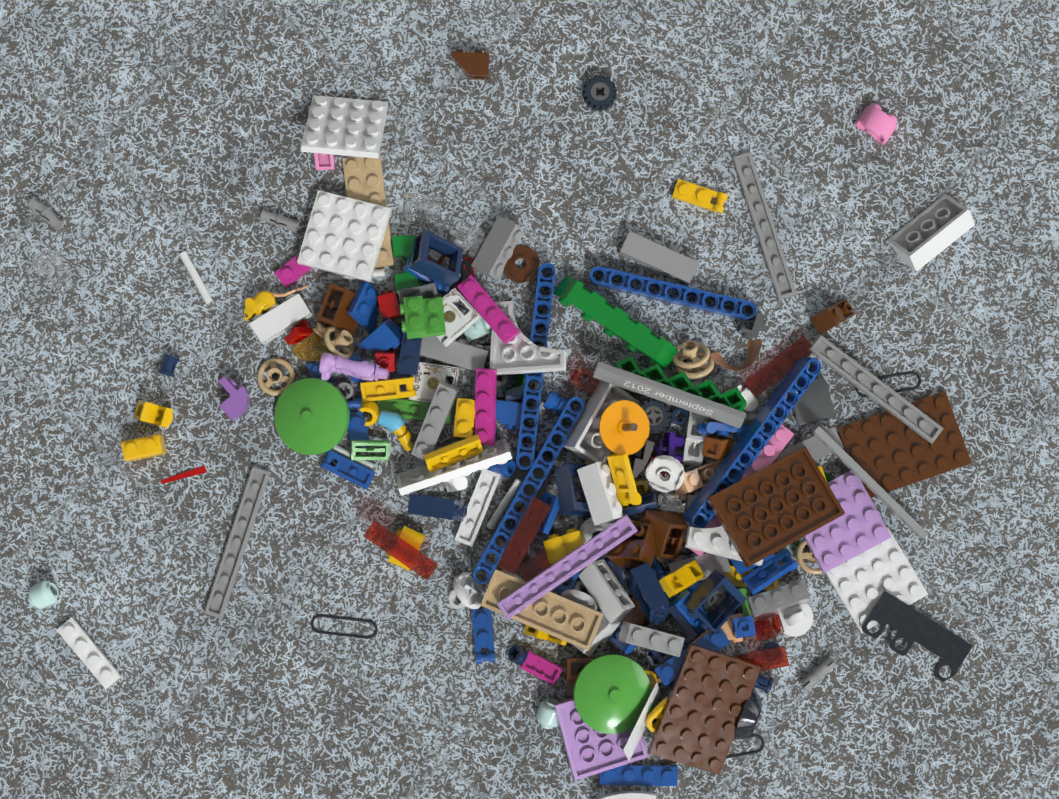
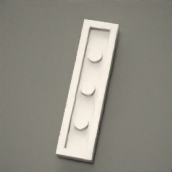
[454,469,501,547]
[57,617,122,689]

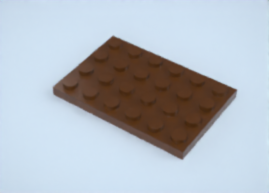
[836,391,972,498]
[707,446,846,568]
[647,643,761,775]

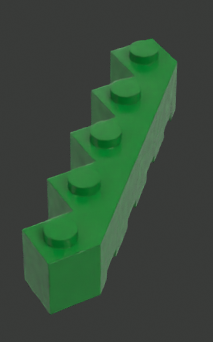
[553,275,678,369]
[614,356,747,412]

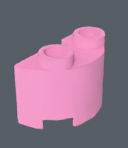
[853,103,897,145]

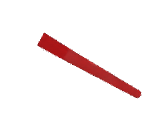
[161,466,207,484]

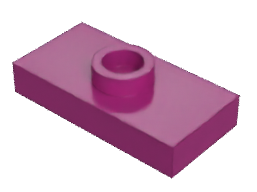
[520,650,563,686]

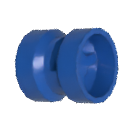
[543,390,569,416]

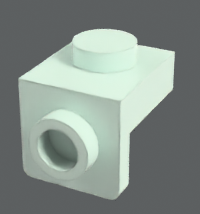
[464,315,492,342]

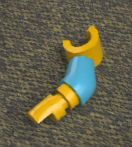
[358,401,414,452]

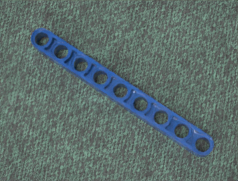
[589,266,756,321]

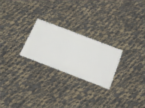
[623,682,662,761]

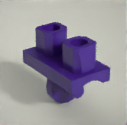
[652,432,684,464]

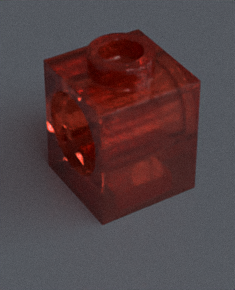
[570,366,600,396]
[754,613,785,641]

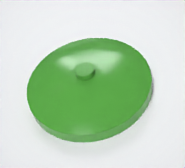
[274,378,350,455]
[573,654,652,734]

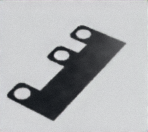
[862,590,973,682]

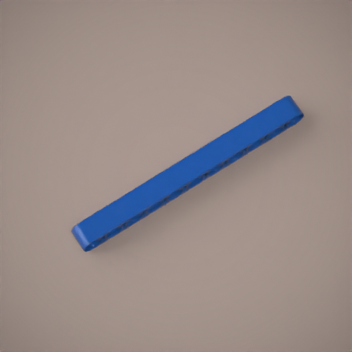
[516,263,556,471]
[684,356,821,528]
[473,397,584,584]

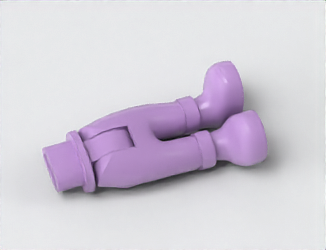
[319,352,389,381]

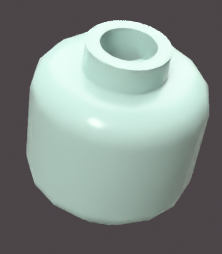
[28,581,59,609]
[536,698,559,729]

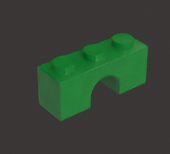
[392,235,423,296]

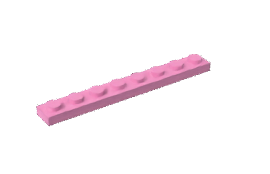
[689,424,794,557]

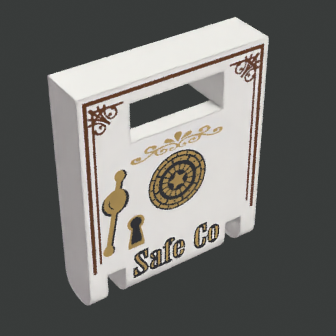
[436,288,481,347]
[408,362,460,406]

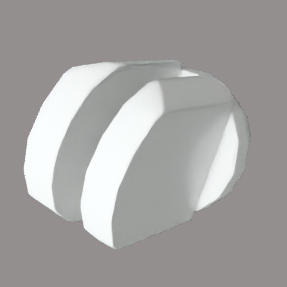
[733,384,758,412]
[438,476,467,493]

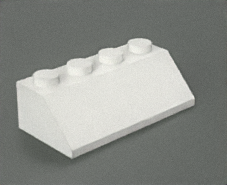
[887,194,975,272]
[564,381,639,463]

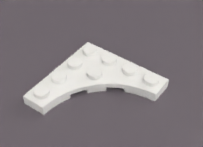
[490,301,567,375]
[685,526,763,566]

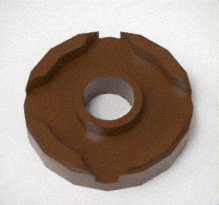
[503,246,540,283]

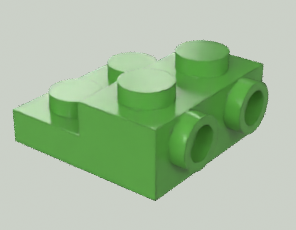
[400,296,446,339]

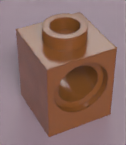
[702,434,733,460]

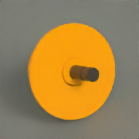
[599,400,650,455]

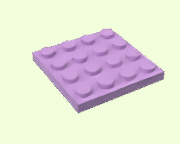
[804,470,891,573]
[554,698,648,781]

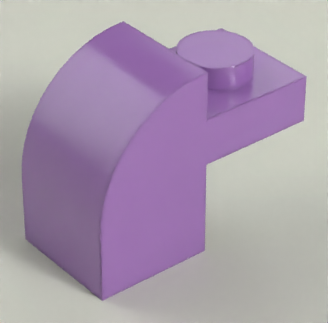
[218,376,250,422]

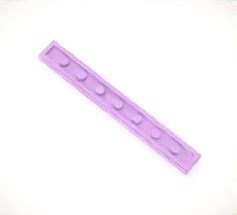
[496,514,638,620]

